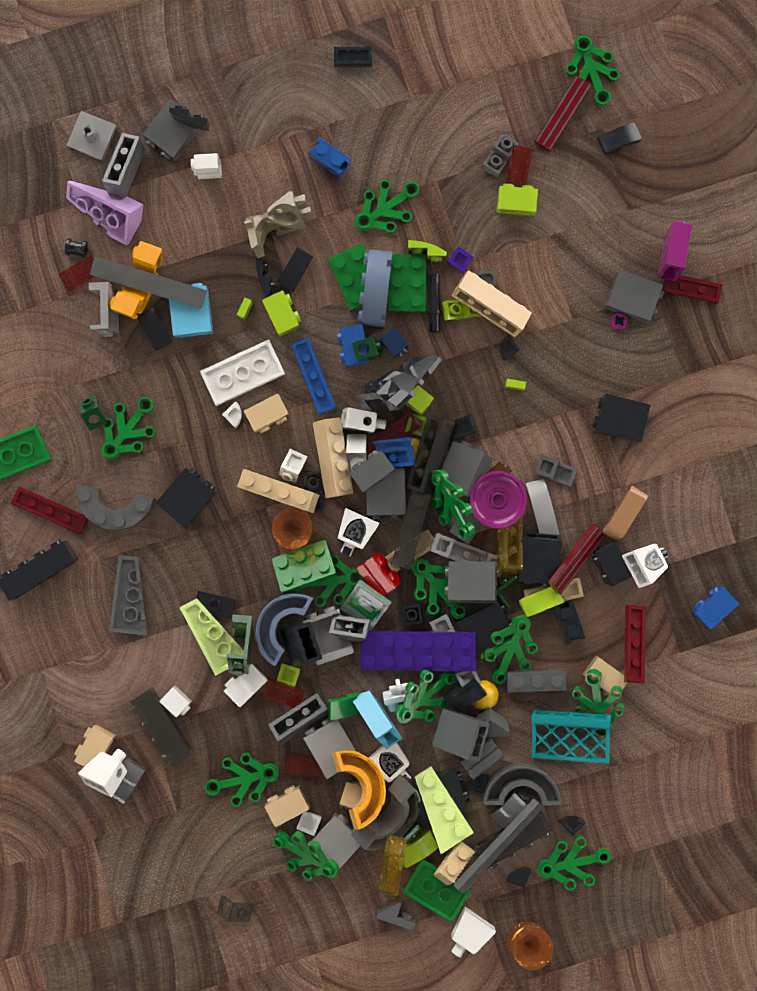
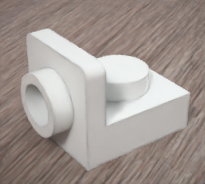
[279,449,307,483]

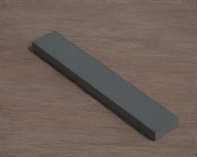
[90,256,207,309]
[454,799,544,893]

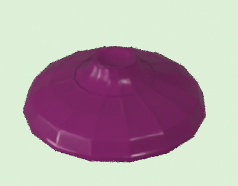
[470,471,527,528]

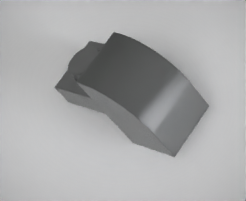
[490,786,534,829]

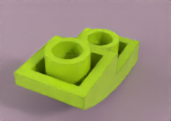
[408,240,447,262]
[442,300,482,321]
[518,587,564,618]
[396,830,439,868]

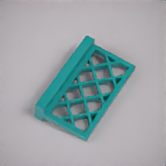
[532,710,611,764]

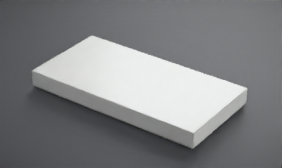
[200,339,285,406]

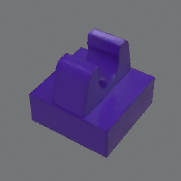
[447,246,474,274]

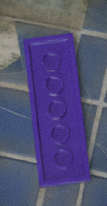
[360,631,476,671]

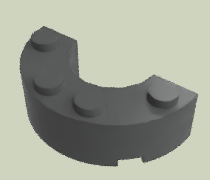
[76,485,156,530]
[482,763,562,805]
[351,774,421,851]

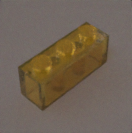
[497,516,523,574]
[379,835,407,896]

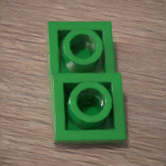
[328,692,363,720]

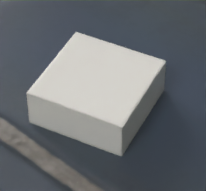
[296,811,322,836]

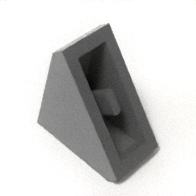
[329,615,370,642]
[476,708,510,738]

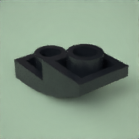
[169,105,210,131]
[597,123,642,155]
[277,247,314,292]
[256,256,275,297]
[137,307,172,351]
[304,471,323,511]
[401,600,443,626]
[443,678,487,710]

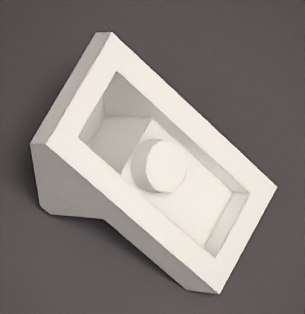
[346,434,366,472]

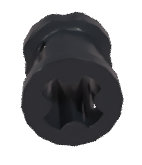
[65,238,88,258]

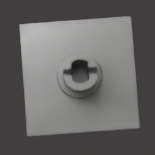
[66,111,117,161]

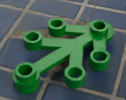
[565,35,620,107]
[355,179,419,234]
[101,397,156,460]
[430,470,475,539]
[295,555,365,607]
[411,558,466,620]
[483,615,538,684]
[572,669,625,738]
[395,670,456,723]
[205,752,279,807]
[273,831,339,881]
[537,836,611,891]

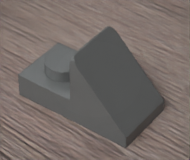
[376,898,415,931]

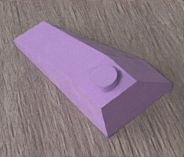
[66,181,143,246]

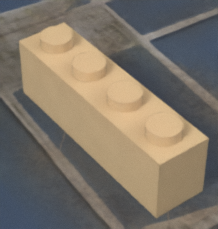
[451,270,532,337]
[313,417,353,498]
[237,469,319,513]

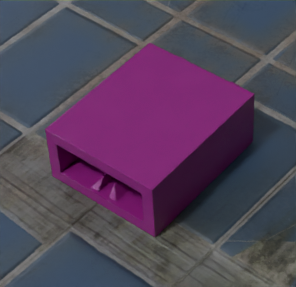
[657,221,692,282]

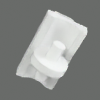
[382,679,417,712]

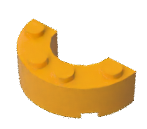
[109,241,162,319]
[331,750,386,830]

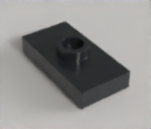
[334,46,372,67]
[435,414,478,445]
[196,591,236,618]

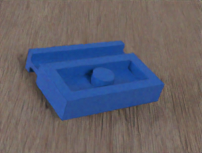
[374,437,415,467]

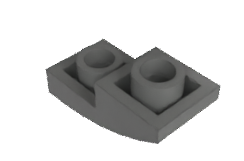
[481,133,518,178]

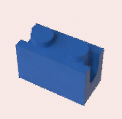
[308,137,351,179]
[337,324,369,368]
[691,586,739,630]

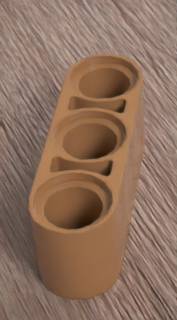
[602,485,648,542]

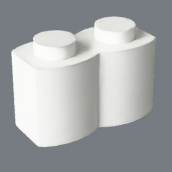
[191,153,222,179]
[224,663,268,707]

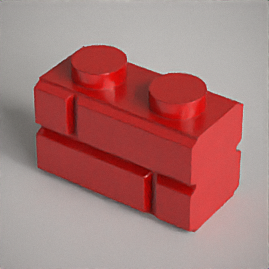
[356,552,401,596]

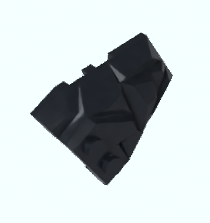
[359,355,442,412]

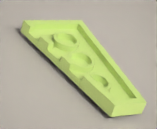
[180,598,244,676]
[415,766,474,854]

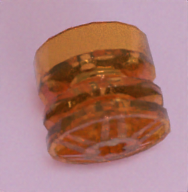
[272,507,313,550]
[508,921,554,970]

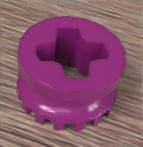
[609,312,628,331]

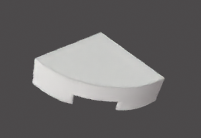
[222,401,242,428]

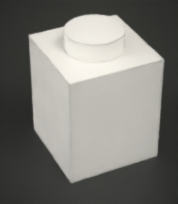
[159,686,192,717]

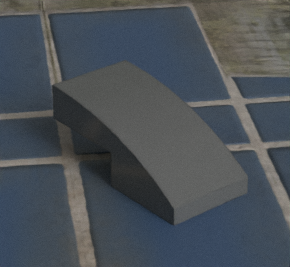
[534,455,578,487]

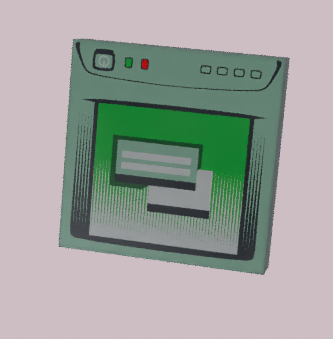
[340,580,391,630]

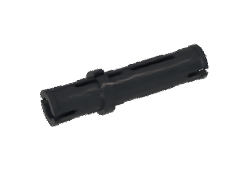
[427,274,442,333]

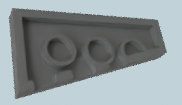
[109,555,147,636]

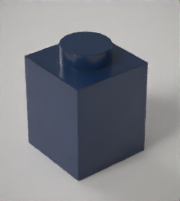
[380,326,409,359]

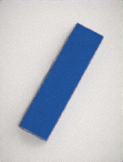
[291,337,336,415]

